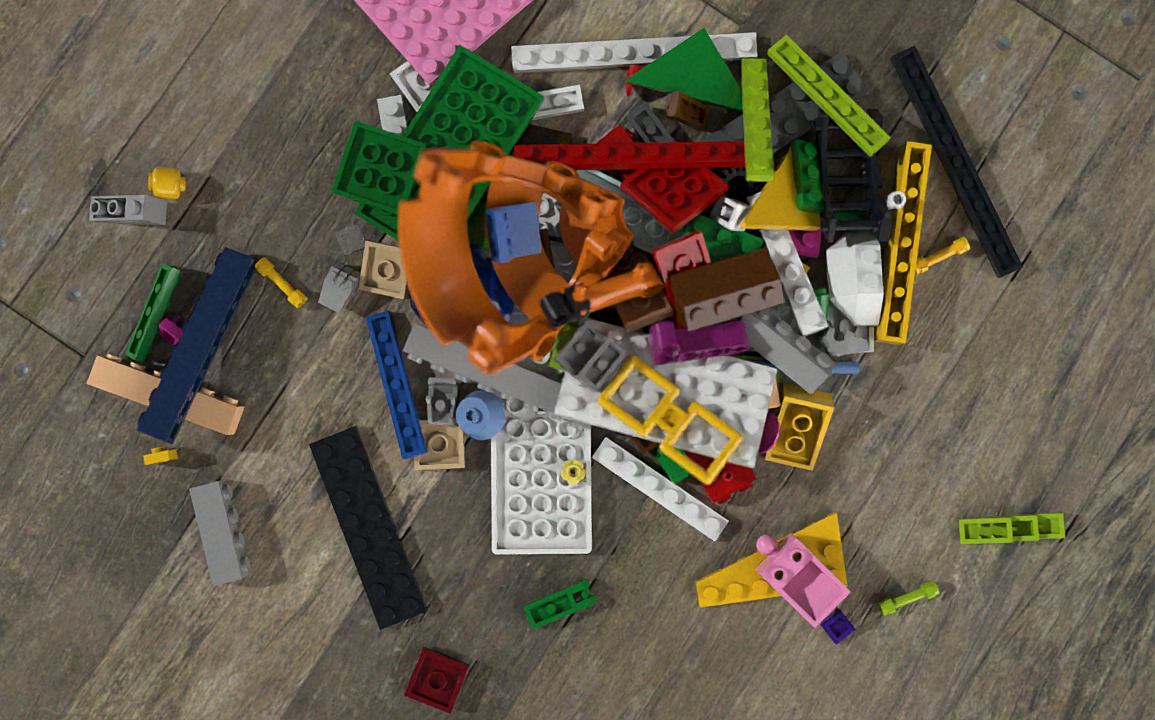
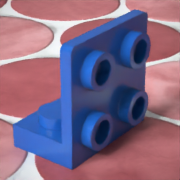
[485,202,542,263]

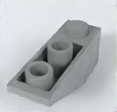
[89,195,167,225]

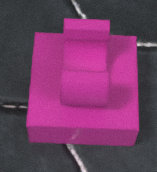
[159,316,183,346]

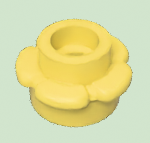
[561,459,586,484]

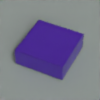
[820,608,856,645]

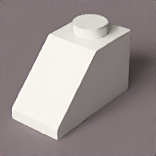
[709,195,751,231]

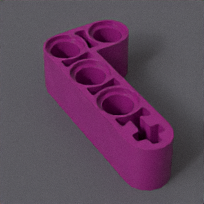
[647,321,750,365]

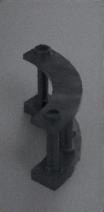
[813,109,892,242]

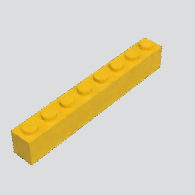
[874,141,932,345]

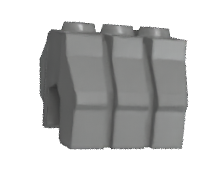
[318,262,361,313]
[817,327,869,357]
[426,377,459,425]

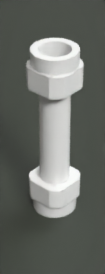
[886,191,906,215]

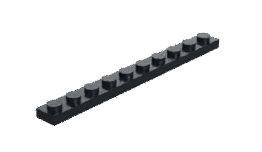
[890,45,1023,278]

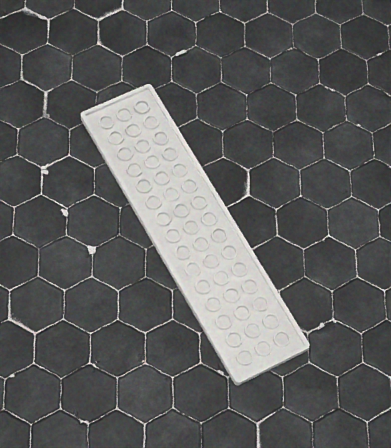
[490,193,592,554]

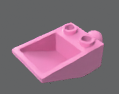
[756,533,850,628]

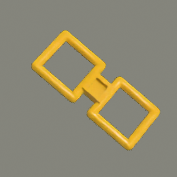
[597,355,743,484]

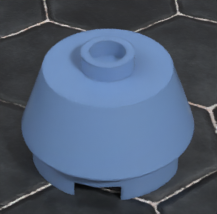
[456,390,505,440]

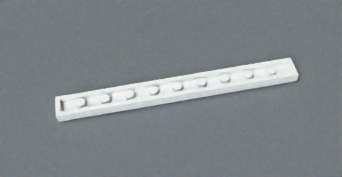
[511,32,757,73]

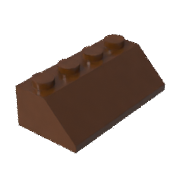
[669,248,784,331]

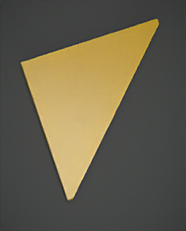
[740,146,821,231]

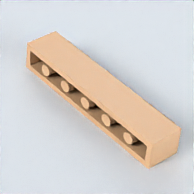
[86,353,244,435]

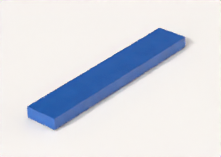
[366,310,428,460]

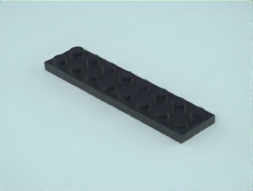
[309,426,428,630]

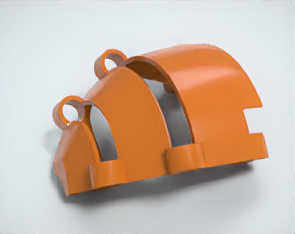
[398,141,634,375]

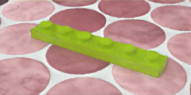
[767,34,890,157]
[741,58,774,182]

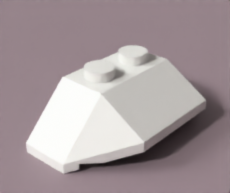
[826,230,884,326]

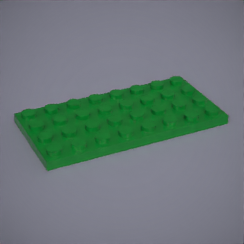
[354,45,545,241]

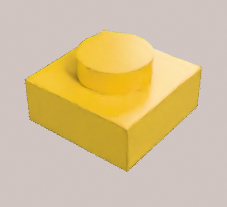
[143,446,178,465]

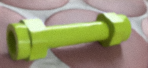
[877,580,940,616]

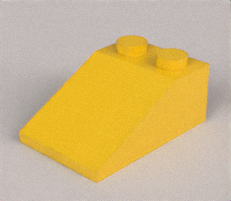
[764,383,834,471]

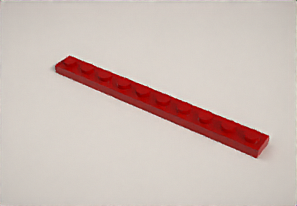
[514,141,746,170]

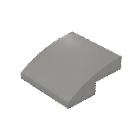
[553,320,628,393]

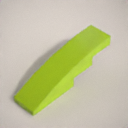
[959,512,1065,544]

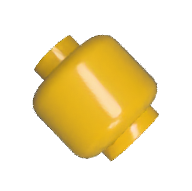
[148,167,186,200]

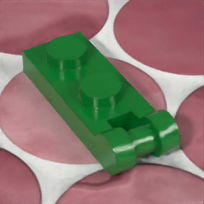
[523,578,597,630]

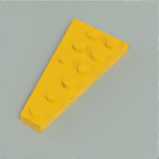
[695,512,848,608]

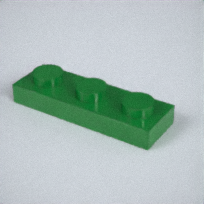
[791,139,824,214]

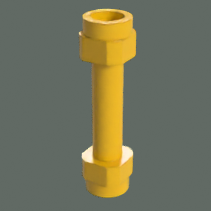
[915,237,970,275]
[254,257,308,308]

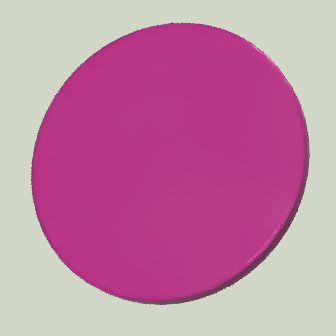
[758,411,780,453]

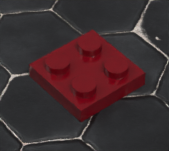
[404,647,470,714]

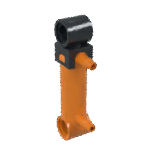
[539,262,664,328]

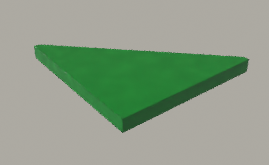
[625,28,743,111]

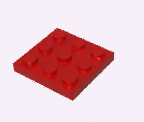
[620,168,728,234]

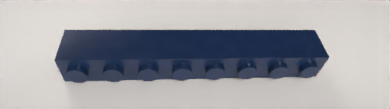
[137,247,257,445]

